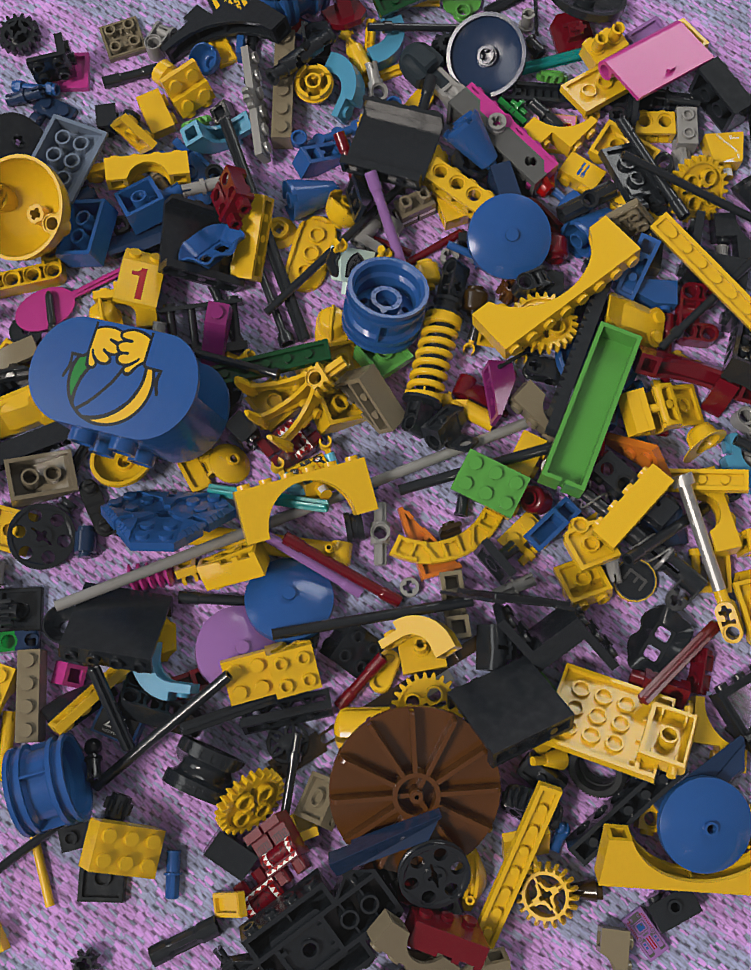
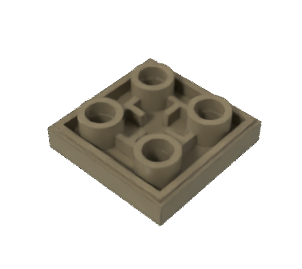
[98,16,147,63]
[598,198,655,238]

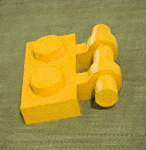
[497,512,550,566]

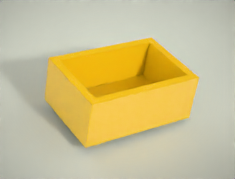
[78,817,166,879]

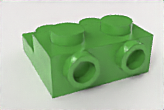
[353,345,414,380]

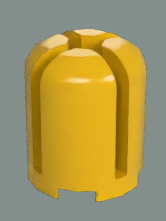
[334,707,391,749]

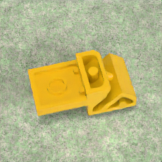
[618,383,704,438]
[220,640,322,706]

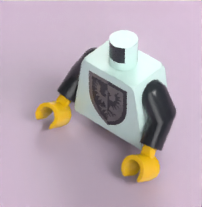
[326,238,392,295]

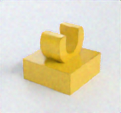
[174,558,198,585]

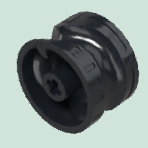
[162,735,246,805]

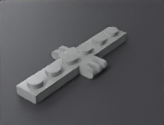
[240,45,272,164]

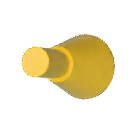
[530,749,569,770]

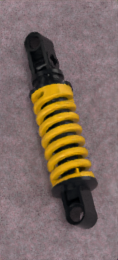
[401,257,470,439]

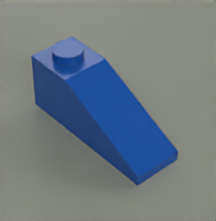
[292,139,351,179]
[614,232,662,300]
[611,277,678,313]

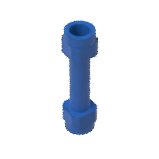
[11,80,60,96]

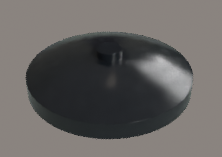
[552,0,627,23]

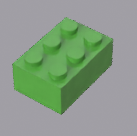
[450,448,531,519]

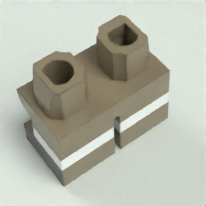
[392,186,436,228]

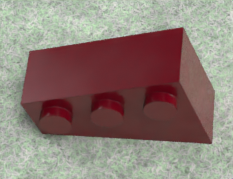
[404,906,490,970]

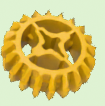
[516,861,580,929]

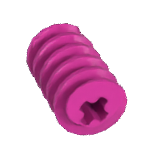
[127,561,175,591]

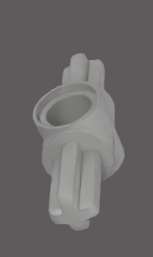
[370,502,390,566]

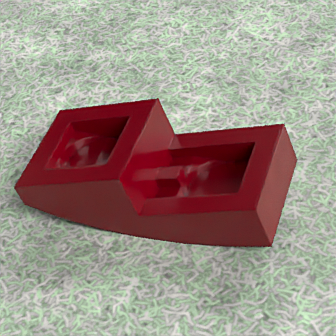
[700,375,740,418]

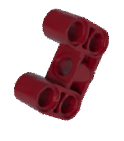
[674,282,719,348]

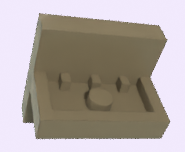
[294,771,335,832]

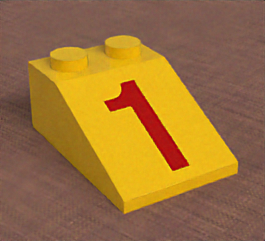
[113,248,165,311]

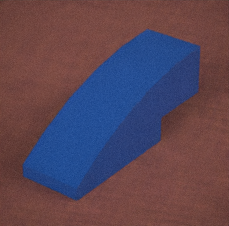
[523,496,582,552]

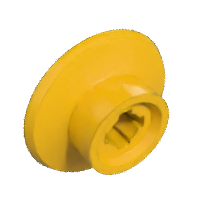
[270,217,297,249]

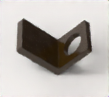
[438,521,462,540]

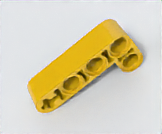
[0,246,67,299]

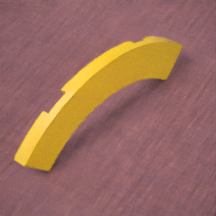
[389,507,503,565]

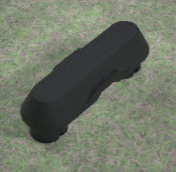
[79,479,113,537]

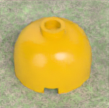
[325,189,367,229]

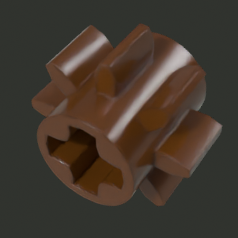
[496,280,519,305]

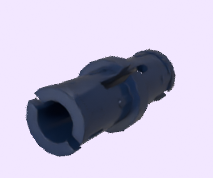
[5,85,46,107]

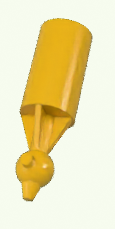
[338,29,372,76]
[442,391,493,431]

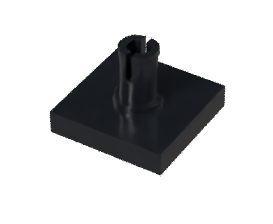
[474,537,519,585]

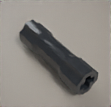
[148,915,222,967]

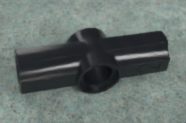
[556,180,618,224]

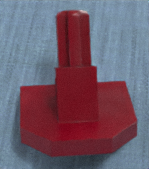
[321,0,367,31]
[549,13,594,54]

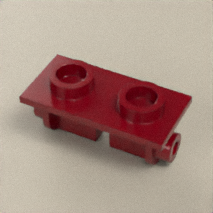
[686,648,715,696]

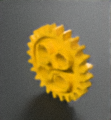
[668,155,729,223]
[514,292,579,355]
[391,671,464,718]
[214,767,285,835]

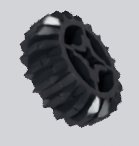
[500,784,564,830]

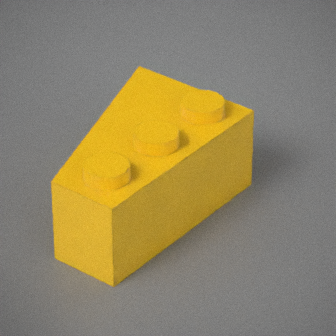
[196,542,270,591]

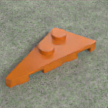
[605,432,672,477]
[397,507,462,581]

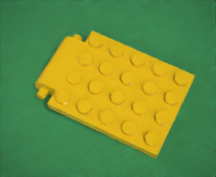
[543,663,699,784]

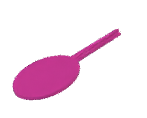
[15,267,120,332]

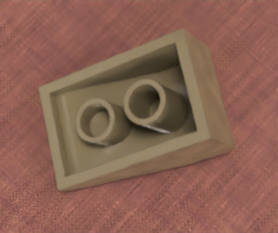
[4,449,79,508]

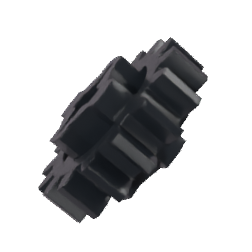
[0,13,41,56]

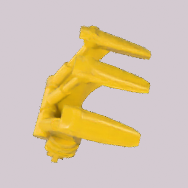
[234,356,348,453]

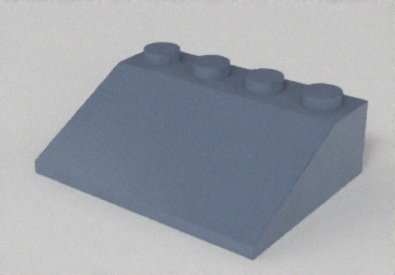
[32,114,109,204]

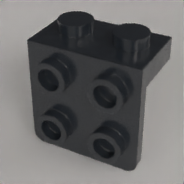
[26,32,77,85]
[319,615,384,679]

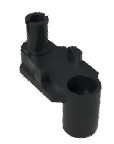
[0,363,29,397]

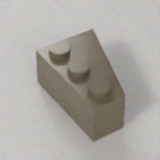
[334,363,405,434]

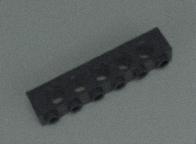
[565,767,689,867]

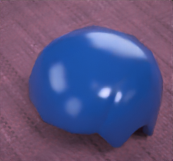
[189,42,221,76]

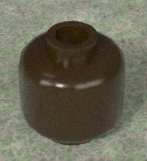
[461,285,489,317]

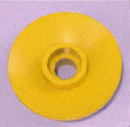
[209,443,250,484]

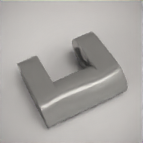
[350,213,404,255]

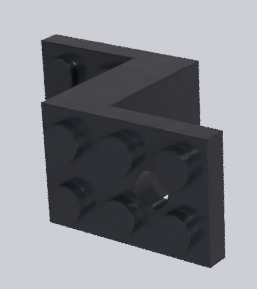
[675,210,749,333]
[492,599,620,672]

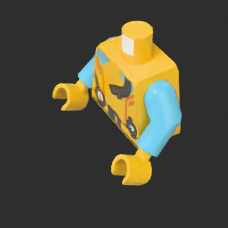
[270,436,338,500]

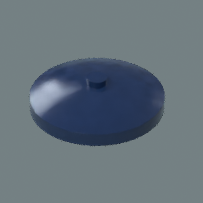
[446,11,527,98]

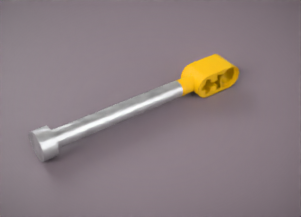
[672,472,745,644]

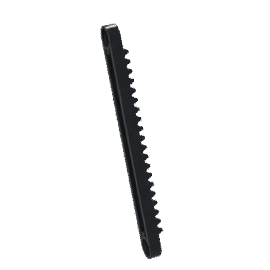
[497,81,696,112]
[544,280,613,438]

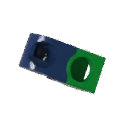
[0,630,41,655]

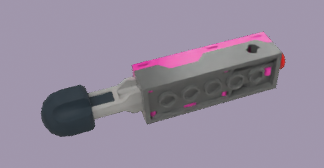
[399,42,559,198]

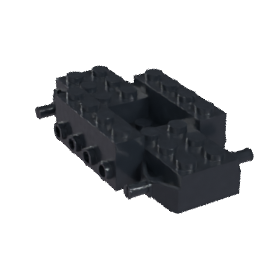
[213,862,404,970]

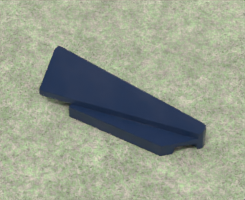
[108,224,162,259]
[653,735,746,812]
[328,808,442,876]

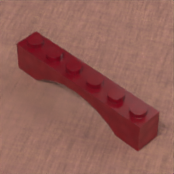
[631,345,751,404]

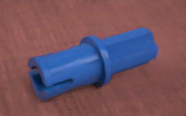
[163,850,182,899]

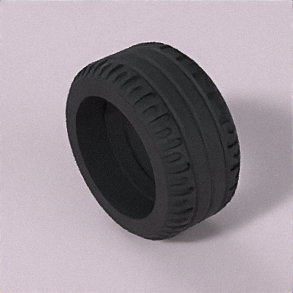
[567,754,630,798]

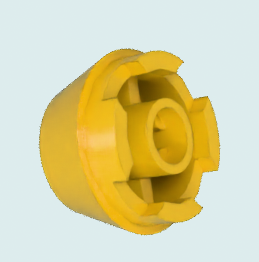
[294,63,334,105]

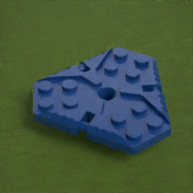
[100,491,236,552]

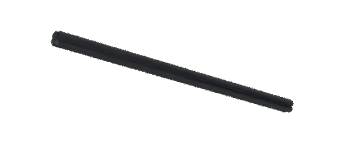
[219,116,310,342]

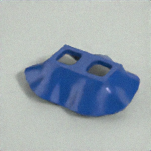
[178,224,246,269]

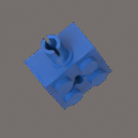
[114,175,183,235]

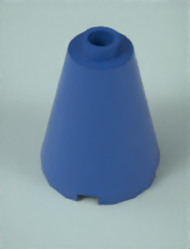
[443,108,498,170]
[282,179,340,221]
[560,207,613,259]

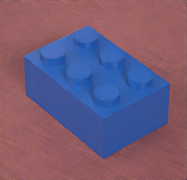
[55,198,118,267]

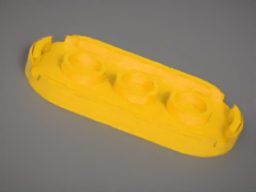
[285,216,337,293]

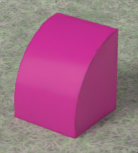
[50,660,88,688]

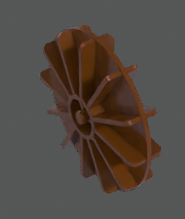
[329,703,501,872]

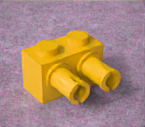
[579,22,629,69]

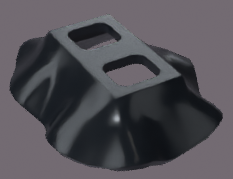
[627,604,693,673]

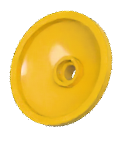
[90,453,150,488]

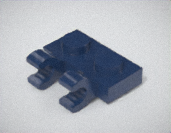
[29,94,79,127]

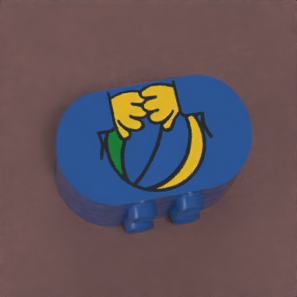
[28,317,230,468]

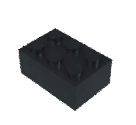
[688,56,751,133]

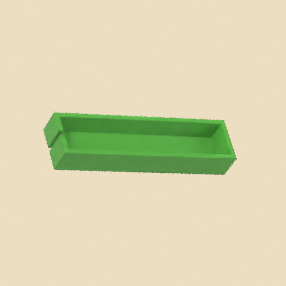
[537,321,642,499]

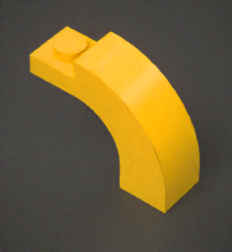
[93,281,160,330]
[378,615,463,659]

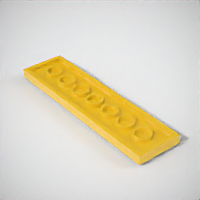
[559,18,709,117]

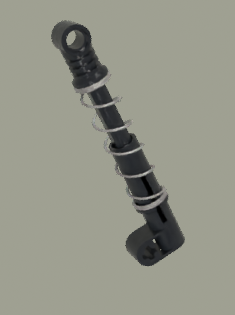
[541,459,708,611]

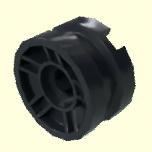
[343,512,365,543]

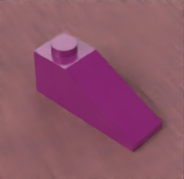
[200,301,233,366]
[482,360,517,426]

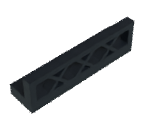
[240,688,334,735]

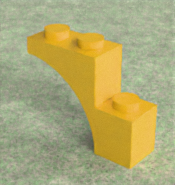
[523,116,598,157]
[686,696,748,774]

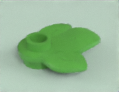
[443,0,481,23]

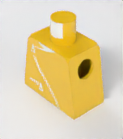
[700,131,744,181]

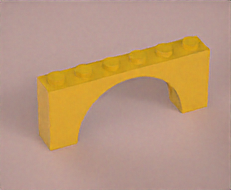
[232,455,379,545]

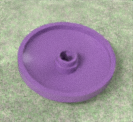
[195,605,277,695]

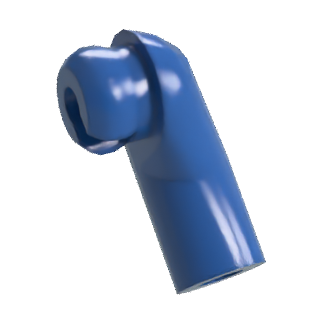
[550,821,571,853]

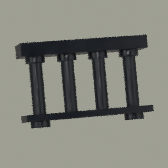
[157,295,250,358]

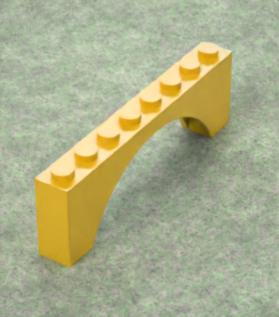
[472,215,641,360]
[594,824,751,896]

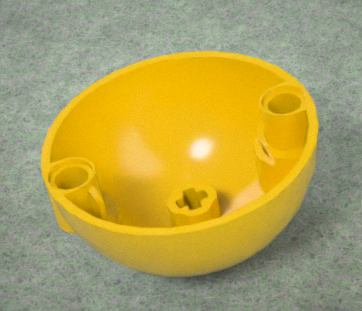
[0,154,71,261]

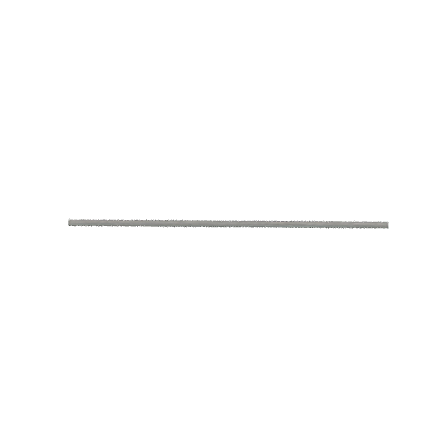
[54,408,550,612]

